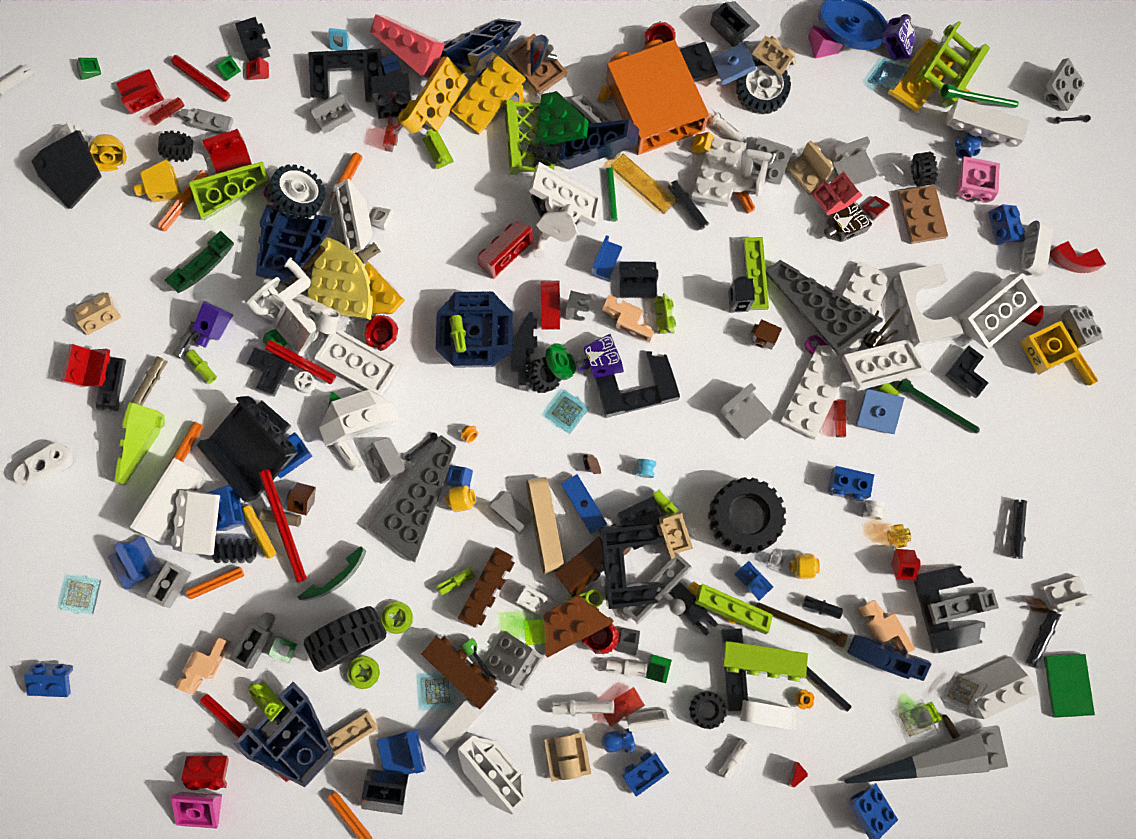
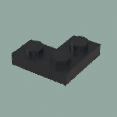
[945,345,989,398]
[247,347,291,397]

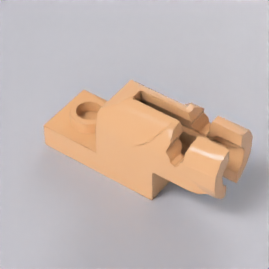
[602,295,654,343]
[857,600,915,653]
[175,638,231,694]

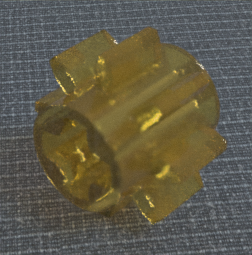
[887,524,911,549]

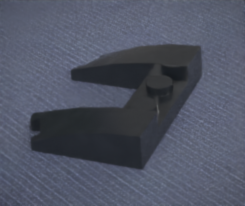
[308,48,383,103]
[595,351,680,418]
[599,524,665,609]
[913,565,986,654]

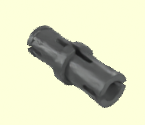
[172,321,198,360]

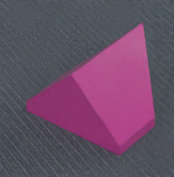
[808,25,843,59]

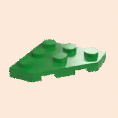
[535,91,589,145]

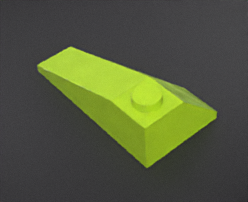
[114,402,165,485]

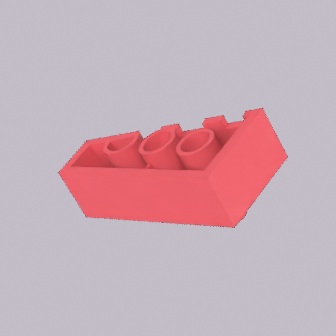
[370,14,445,78]

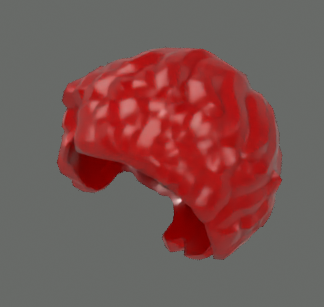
[644,21,676,46]
[364,315,399,351]
[582,624,619,654]

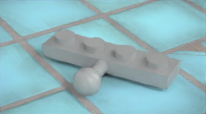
[622,553,692,625]

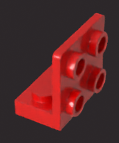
[117,69,165,114]
[202,129,252,174]
[60,344,110,387]

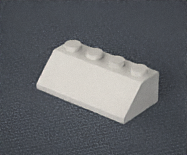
[946,98,1030,147]
[958,273,1042,349]
[130,458,206,543]

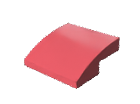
[811,171,863,215]

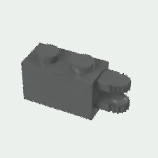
[229,612,276,669]

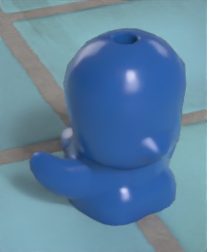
[955,133,983,159]
[601,728,635,753]

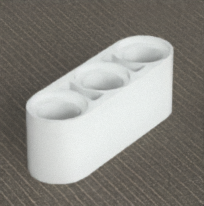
[1021,220,1053,276]
[430,698,484,756]
[740,700,796,730]

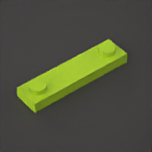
[743,237,769,311]
[695,584,773,635]

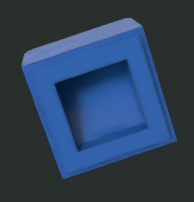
[446,466,473,488]

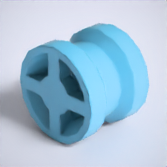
[635,459,657,478]

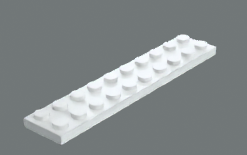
[780,261,893,439]

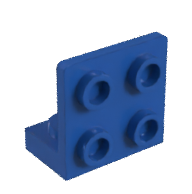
[377,729,426,775]

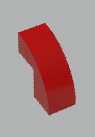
[1049,241,1106,273]
[541,280,560,330]

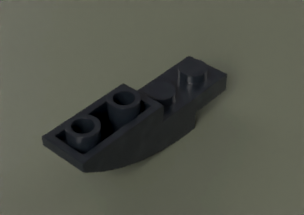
[511,312,537,390]

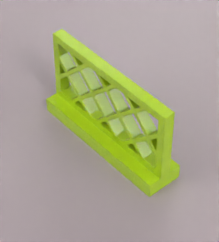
[504,99,554,175]

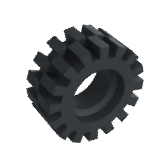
[158,130,193,162]
[911,151,938,187]
[525,357,561,393]
[689,691,727,729]

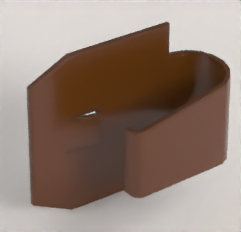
[583,454,601,474]
[1025,596,1049,613]

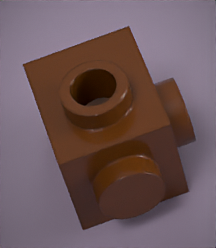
[750,319,782,350]
[287,482,316,516]

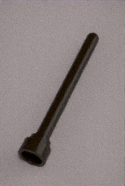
[755,602,848,649]

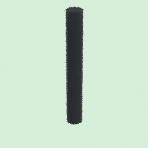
[806,666,852,712]

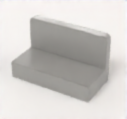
[363,438,407,484]
[490,491,532,534]

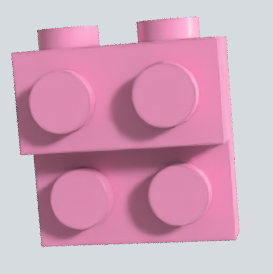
[956,156,1000,203]

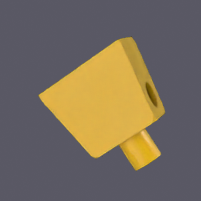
[133,159,182,202]

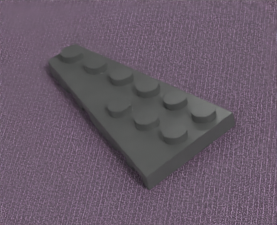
[766,260,883,355]
[368,435,457,563]

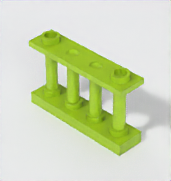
[914,21,991,108]

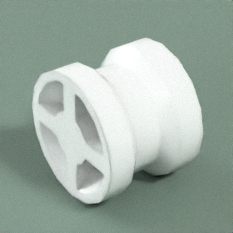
[294,371,317,393]
[863,500,885,520]

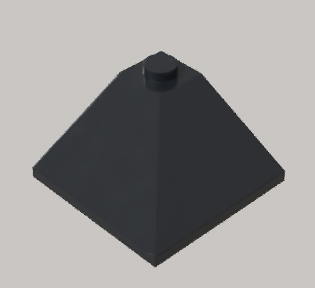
[31,130,102,209]

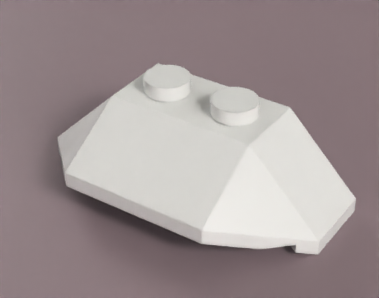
[329,179,373,253]
[319,390,399,446]
[457,736,526,815]

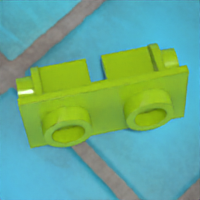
[422,129,454,169]
[653,293,676,334]
[249,681,286,722]

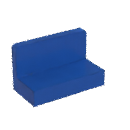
[591,235,622,282]

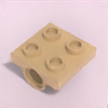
[544,732,591,782]

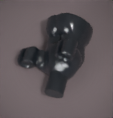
[527,140,558,167]

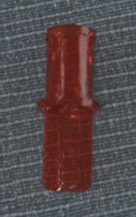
[148,97,185,125]
[833,399,848,438]

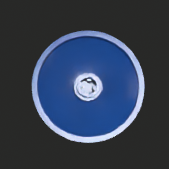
[818,0,887,50]

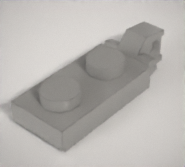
[179,108,233,134]

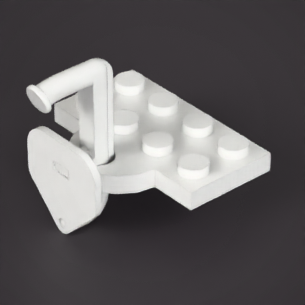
[692,137,776,207]
[529,162,602,259]
[246,257,317,354]

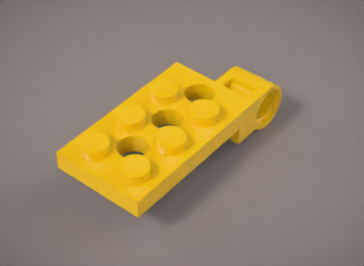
[397,57,469,134]

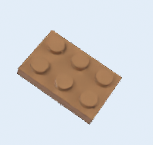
[506,33,567,95]
[898,185,948,244]

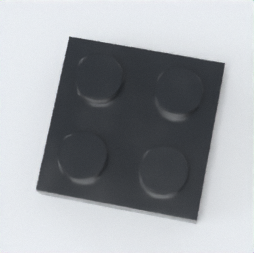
[680,41,718,82]

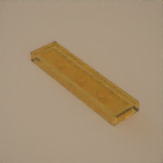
[611,153,676,214]

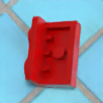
[181,756,229,791]

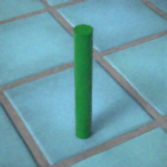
[606,168,618,222]

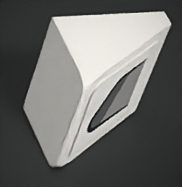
[370,207,394,230]

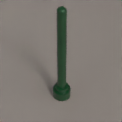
[896,378,980,434]

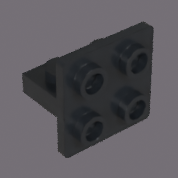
[619,262,659,298]

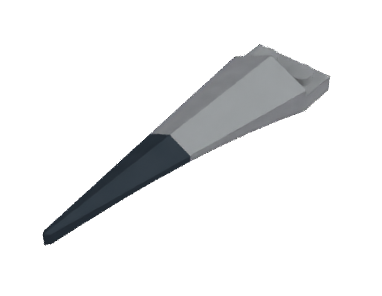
[844,725,1008,784]

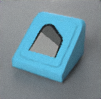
[328,28,350,50]

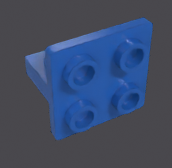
[108,537,161,590]

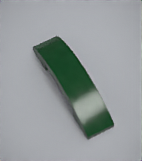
[164,230,234,293]
[297,546,366,601]

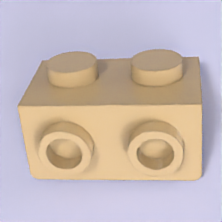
[73,292,121,335]
[657,511,693,559]

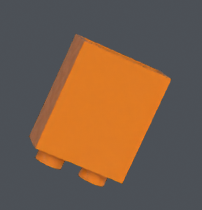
[606,39,709,155]

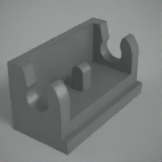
[566,290,591,321]

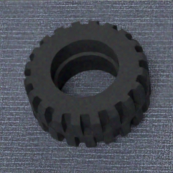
[708,477,786,554]
[303,606,387,672]

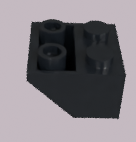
[710,1,760,47]
[372,73,412,119]
[361,769,409,815]

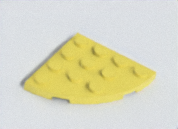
[307,237,373,320]

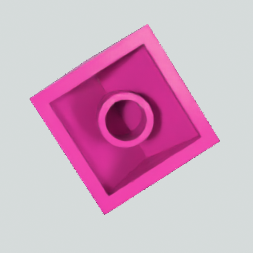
[171,792,222,829]

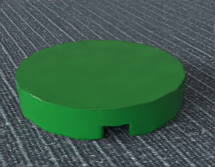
[545,343,576,380]

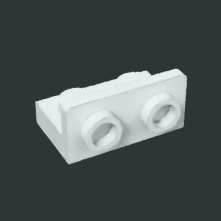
[1040,576,1093,612]

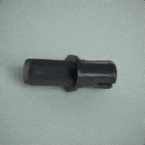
[802,595,843,619]

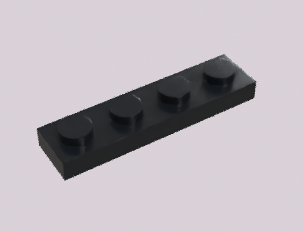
[721,628,748,711]

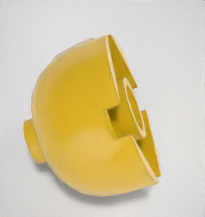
[88,134,127,172]

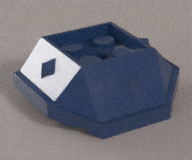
[436,291,513,368]

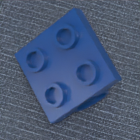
[849,783,898,839]

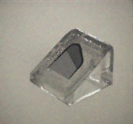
[766,548,786,572]

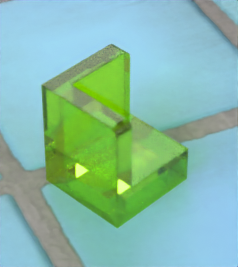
[523,619,546,645]

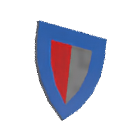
[530,34,557,76]

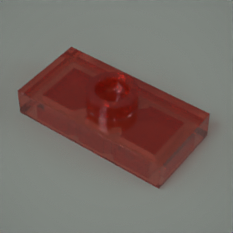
[603,687,645,727]

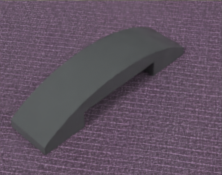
[928,589,999,625]

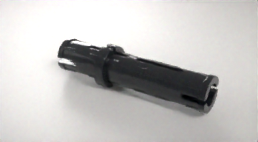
[667,180,709,230]
[1010,499,1028,559]
[1025,610,1062,669]

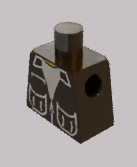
[824,201,872,242]

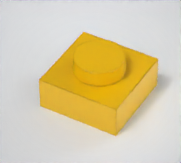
[691,132,714,154]

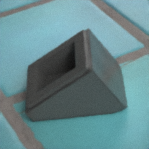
[617,627,640,655]

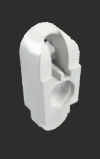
[13,443,73,485]

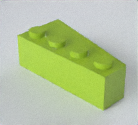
[189,161,270,220]
[722,641,808,682]

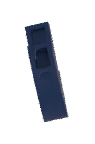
[847,634,932,681]

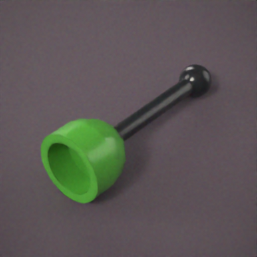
[460,637,496,680]

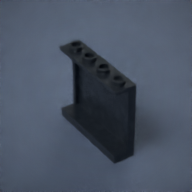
[196,396,298,503]

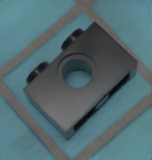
[235,17,271,61]
[728,276,755,313]

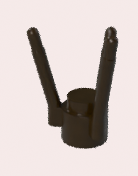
[863,309,900,349]

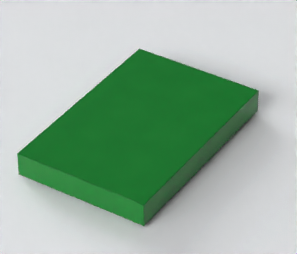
[1044,654,1095,718]

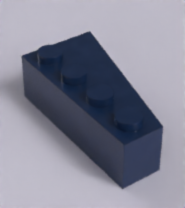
[559,119,639,169]

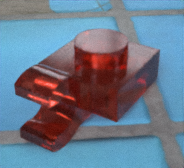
[383,117,402,152]

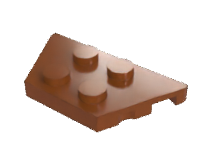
[543,595,614,658]

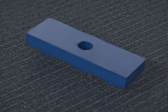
[561,474,607,534]

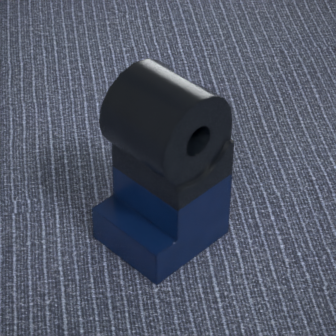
[380,54,402,75]

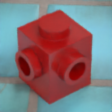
[891,549,921,580]

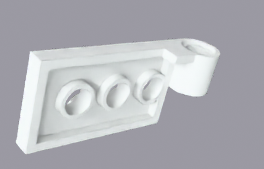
[258,279,340,341]

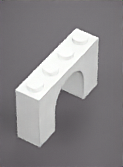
[893,263,963,348]

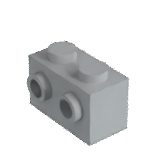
[146,562,191,608]

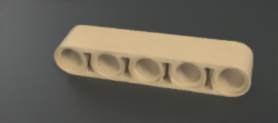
[526,477,564,574]

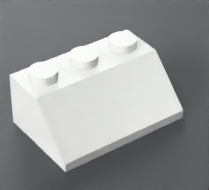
[171,490,220,555]
[958,656,1038,719]

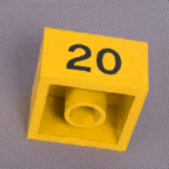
[1019,321,1081,375]

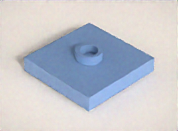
[712,42,757,85]
[856,389,905,435]

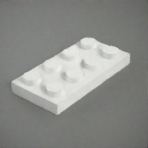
[314,328,400,396]
[842,339,926,391]

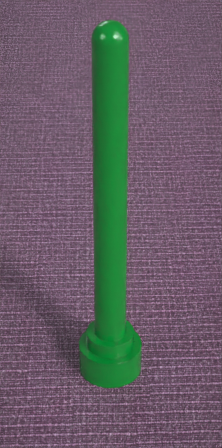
[940,83,1019,108]

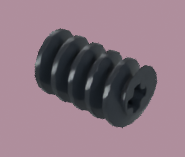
[212,538,257,563]

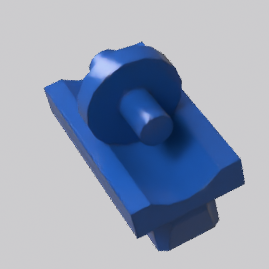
[734,561,773,601]

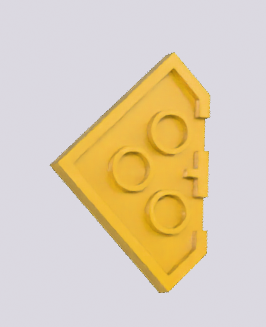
[342,262,405,317]

